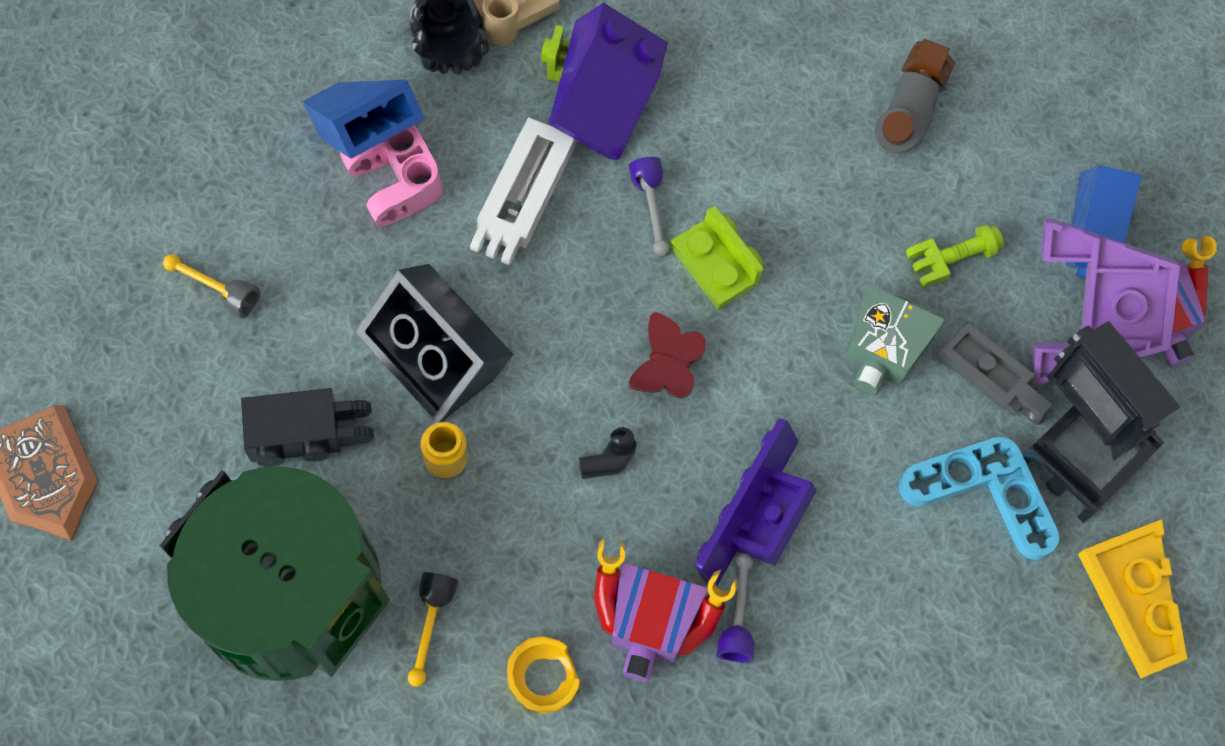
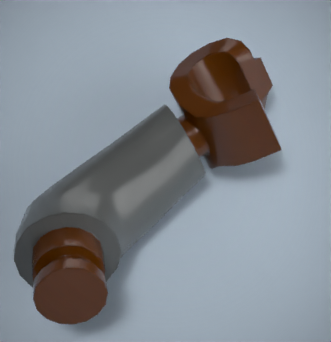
[875,38,956,153]

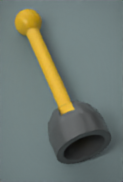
[163,254,260,318]

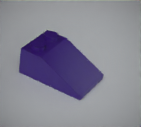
[548,3,668,160]

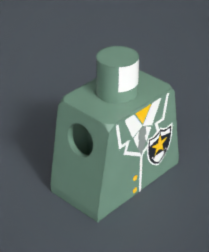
[845,284,944,395]

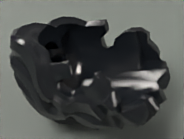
[408,0,489,75]

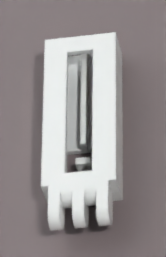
[470,117,575,265]

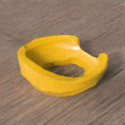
[507,636,580,714]

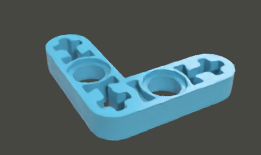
[898,437,1059,560]

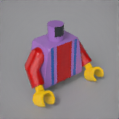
[1163,236,1217,367]
[593,539,738,682]

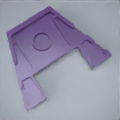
[1031,218,1180,385]

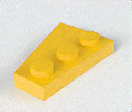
[1078,519,1187,679]

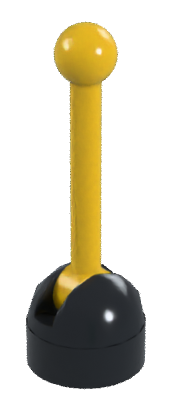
[408,572,458,687]

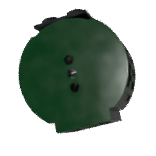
[159,467,390,681]

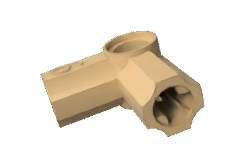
[473,0,560,46]

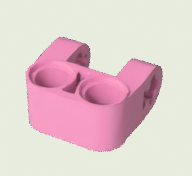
[340,125,443,227]

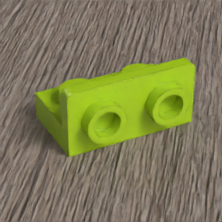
[669,206,764,310]

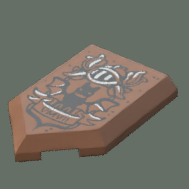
[0,405,98,541]

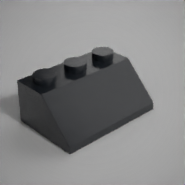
[355,264,514,423]

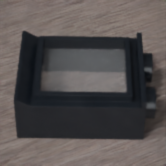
[1047,321,1180,461]
[1023,406,1165,523]

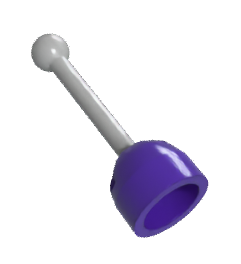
[628,157,669,257]
[716,553,755,663]

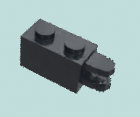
[241,388,374,467]

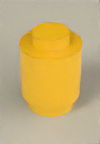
[421,422,468,479]

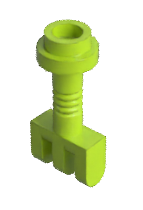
[905,224,1004,288]

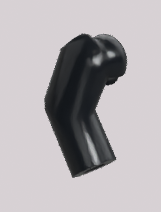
[579,427,637,479]

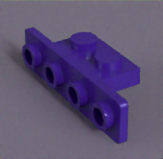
[695,418,816,586]

